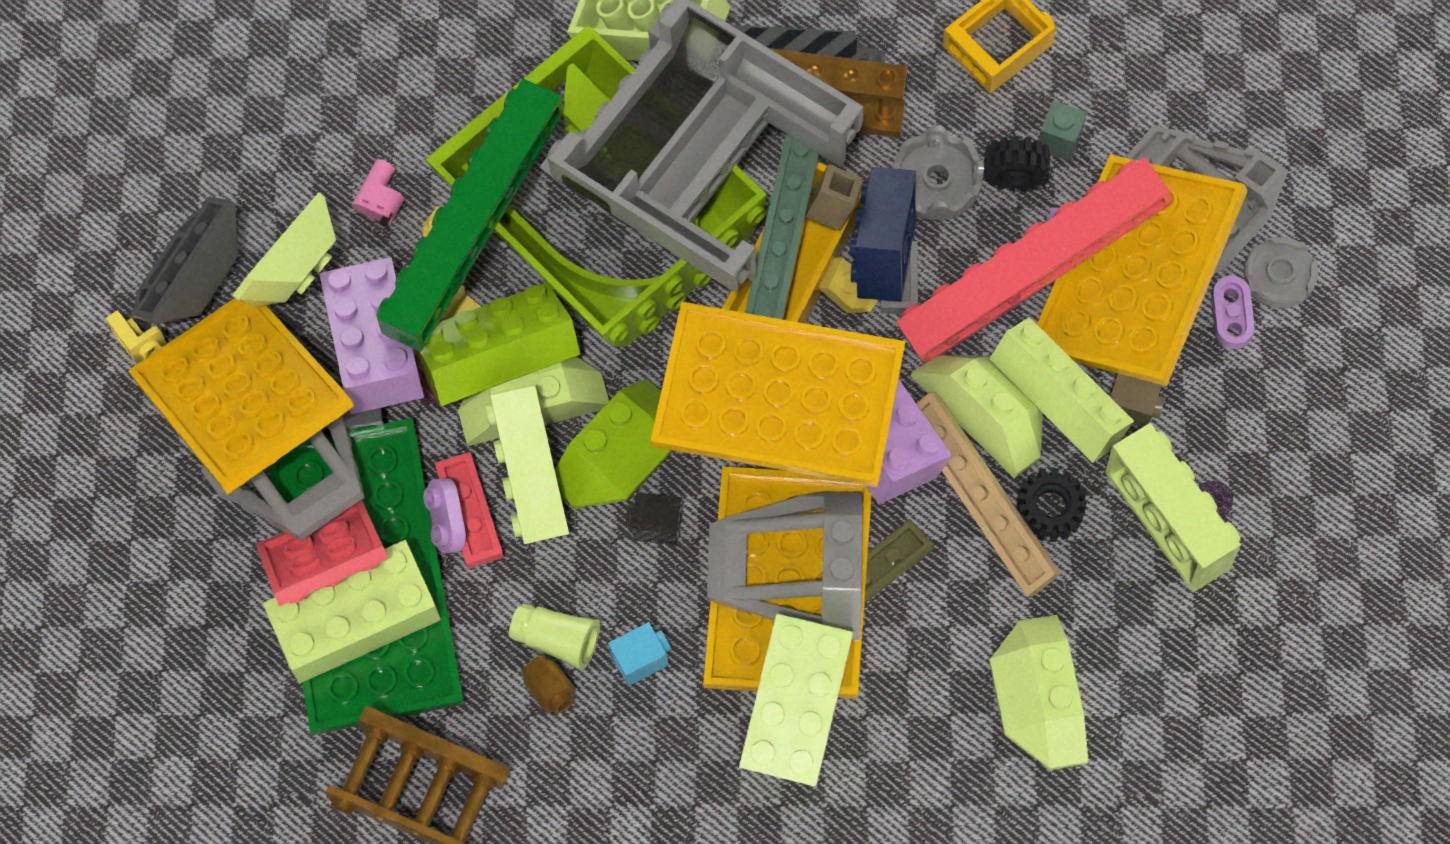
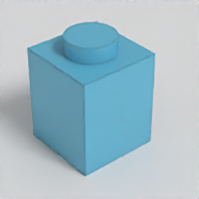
[608,622,671,686]

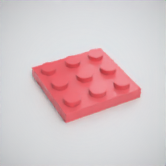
[255,500,388,606]

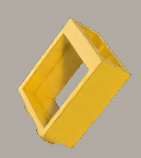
[943,0,1056,94]

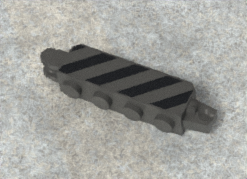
[709,25,886,71]

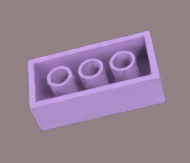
[319,257,424,415]
[866,380,952,504]

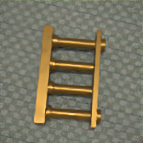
[769,48,908,138]
[326,706,510,844]

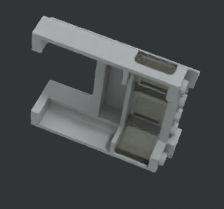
[539,0,864,292]

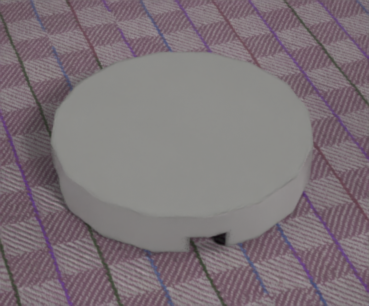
[1244,237,1318,308]

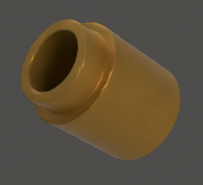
[521,655,576,714]

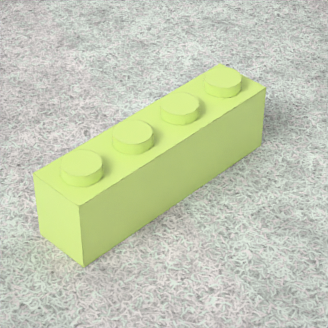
[989,317,1134,463]
[485,385,569,544]

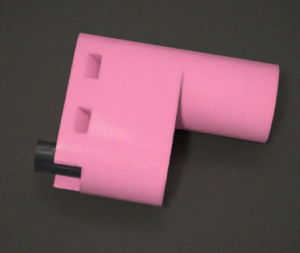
[352,159,405,227]

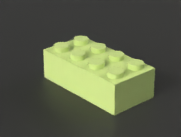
[567,0,730,65]
[1105,423,1241,593]
[263,540,441,684]
[739,614,853,786]

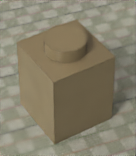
[806,164,863,231]
[1110,374,1166,427]

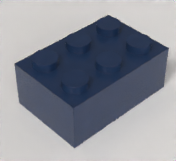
[850,167,917,302]

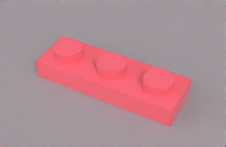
[435,452,504,569]

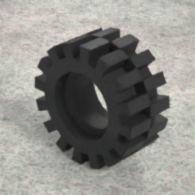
[984,136,1050,192]
[1016,468,1087,542]

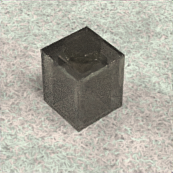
[626,493,683,545]

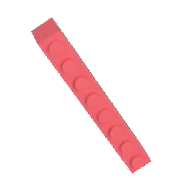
[896,157,1172,364]

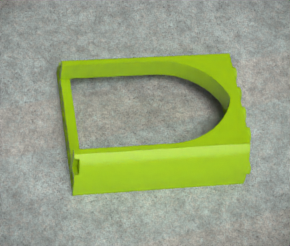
[425,25,767,347]

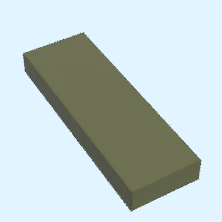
[864,519,934,604]

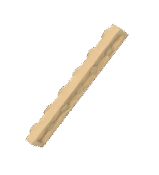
[916,392,1061,597]

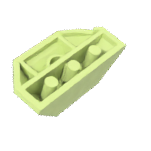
[232,192,336,307]
[910,355,1043,478]
[458,357,609,446]
[989,615,1088,770]

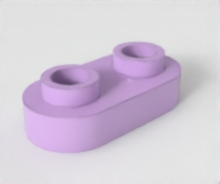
[1212,276,1254,349]
[424,478,466,554]

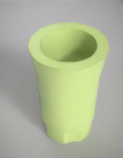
[509,604,600,671]

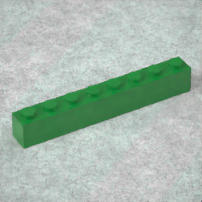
[376,78,564,352]

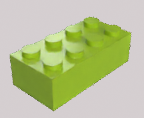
[414,283,581,407]

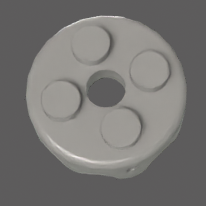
[893,125,984,221]

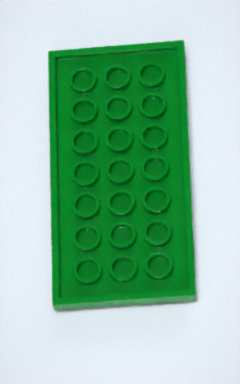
[268,418,464,736]

